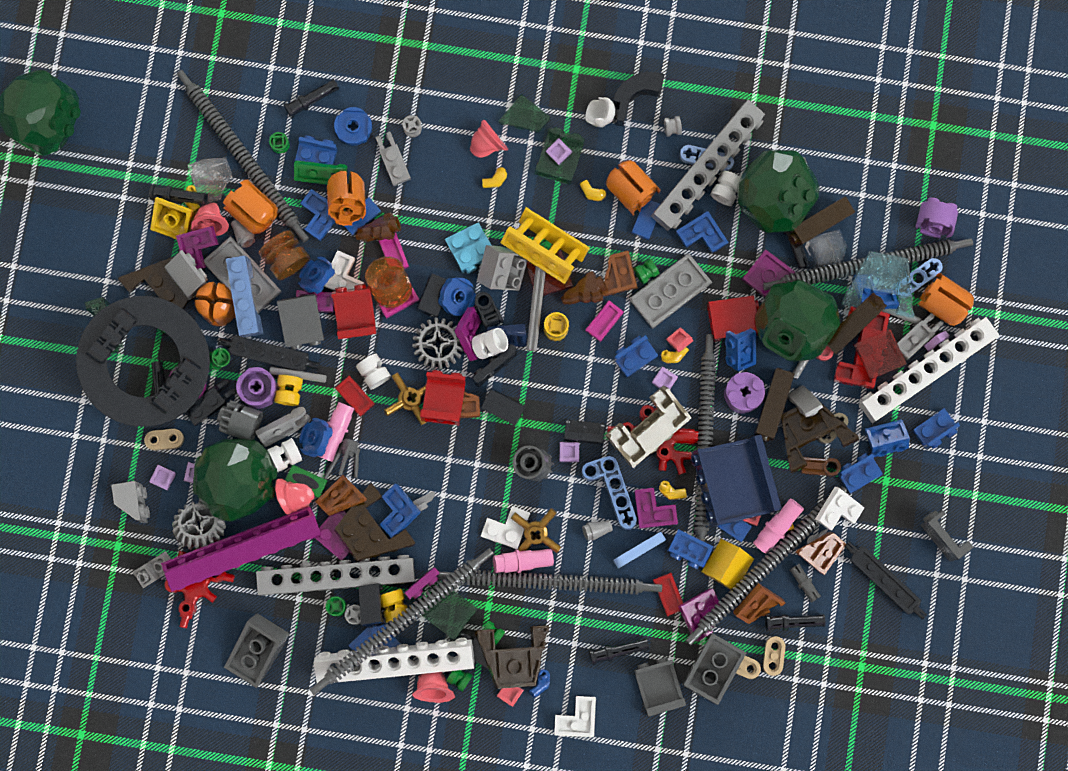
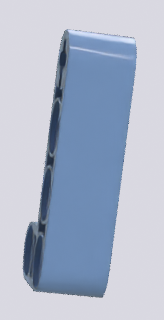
[581,456,637,530]

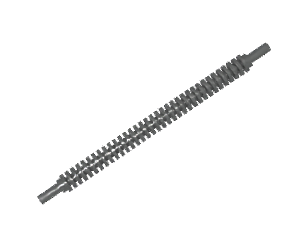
[177,70,309,243]
[763,238,973,291]
[694,334,716,542]
[685,486,847,646]
[309,548,494,695]
[438,570,662,595]

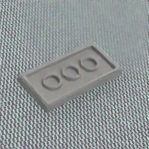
[204,236,282,314]
[629,253,712,329]

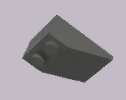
[224,613,290,688]
[682,633,746,705]

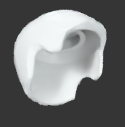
[585,97,615,127]

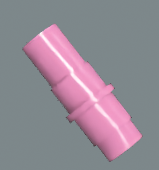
[318,402,354,462]
[753,498,804,554]
[493,549,554,573]

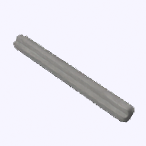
[527,266,546,351]

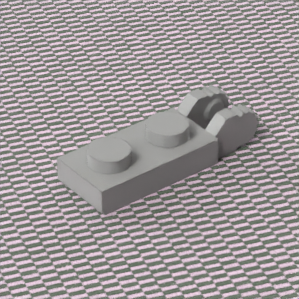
[375,132,411,186]
[894,313,944,360]
[255,407,311,447]

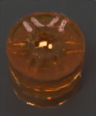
[259,230,310,280]
[365,257,413,308]

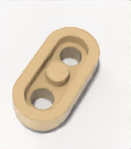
[144,429,184,451]
[763,636,786,676]
[736,656,761,679]

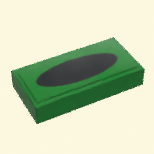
[285,465,328,498]

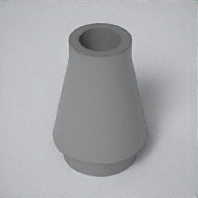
[231,220,255,248]
[582,520,613,541]

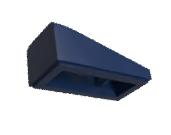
[487,324,527,347]

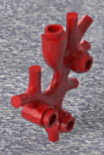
[607,405,698,475]
[165,547,235,628]

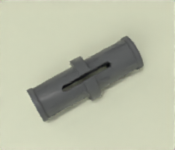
[789,563,821,603]

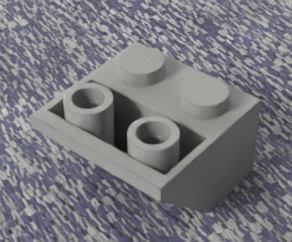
[477,245,527,291]
[165,250,208,300]
[112,481,150,523]

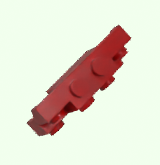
[834,306,890,389]

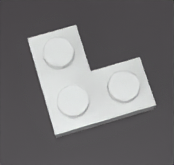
[324,250,364,291]
[815,487,864,530]
[481,506,530,549]
[554,696,596,737]

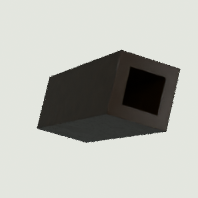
[786,196,855,248]
[827,292,887,354]
[754,368,795,442]

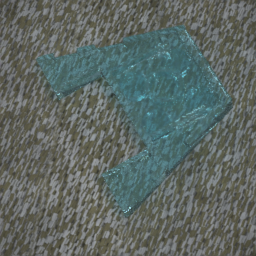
[841,251,915,318]

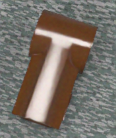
[801,457,841,477]

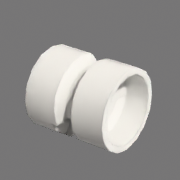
[710,171,740,206]
[472,328,508,359]
[356,354,391,390]
[267,438,302,472]

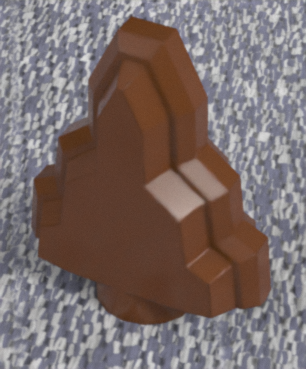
[355,212,401,242]
[561,271,607,304]

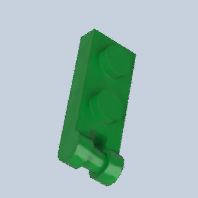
[294,160,347,184]

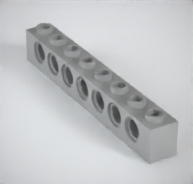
[651,100,765,231]
[256,555,415,596]

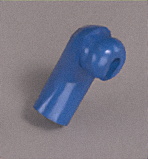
[529,669,550,698]

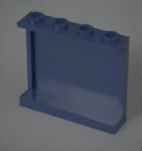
[691,435,782,527]

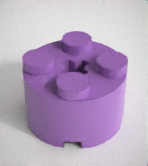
[916,198,958,238]
[236,367,278,409]
[724,372,765,414]

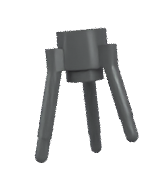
[324,439,361,480]

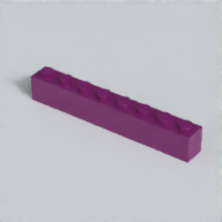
[161,506,321,592]

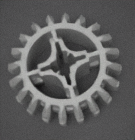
[412,318,463,370]
[172,500,226,551]

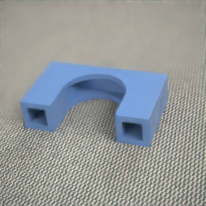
[226,256,263,338]

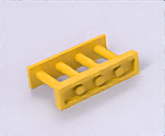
[500,207,590,284]

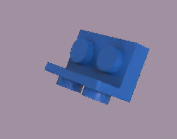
[295,136,338,165]
[725,329,756,372]
[614,335,658,378]
[912,408,960,449]
[865,420,910,457]
[837,453,883,494]
[667,529,714,570]

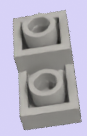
[788,385,823,417]
[133,551,171,588]

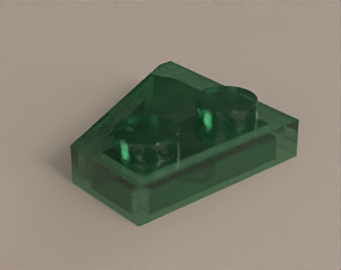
[499,94,551,133]

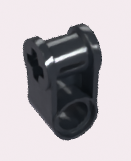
[475,292,504,330]

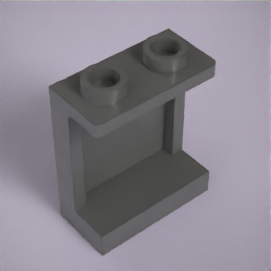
[277,293,324,349]
[920,510,974,562]
[634,657,686,717]

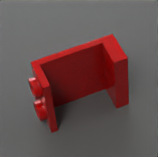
[331,284,377,339]
[707,295,759,342]
[420,370,466,426]

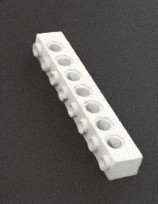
[859,317,1000,423]
[314,638,475,683]

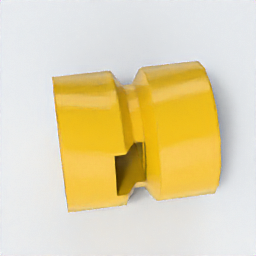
[544,312,569,341]
[274,375,303,406]
[380,589,408,623]

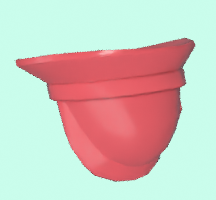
[470,120,508,158]
[191,203,229,236]
[275,478,314,515]
[412,672,455,703]

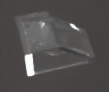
[188,158,233,204]
[805,230,847,268]

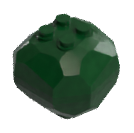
[0,70,81,156]
[737,150,819,233]
[755,279,840,362]
[193,439,278,522]

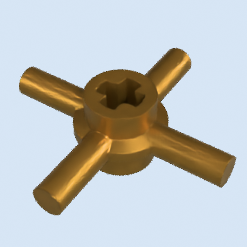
[384,372,427,426]
[511,508,561,553]

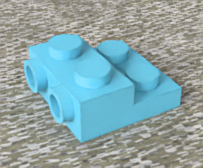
[445,222,492,273]

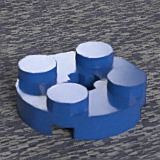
[334,107,372,146]
[298,257,335,294]
[438,277,476,316]
[299,418,333,457]

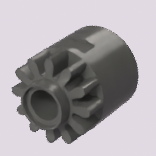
[217,400,263,440]
[513,445,554,482]

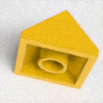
[150,197,195,239]
[701,539,754,591]

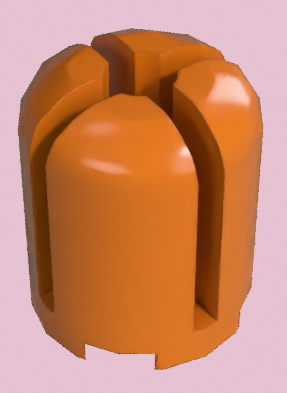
[606,160,660,215]
[327,171,366,226]
[223,179,278,234]
[917,273,974,326]
[195,282,236,326]

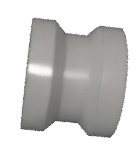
[402,115,422,137]
[664,116,682,137]
[345,605,361,625]

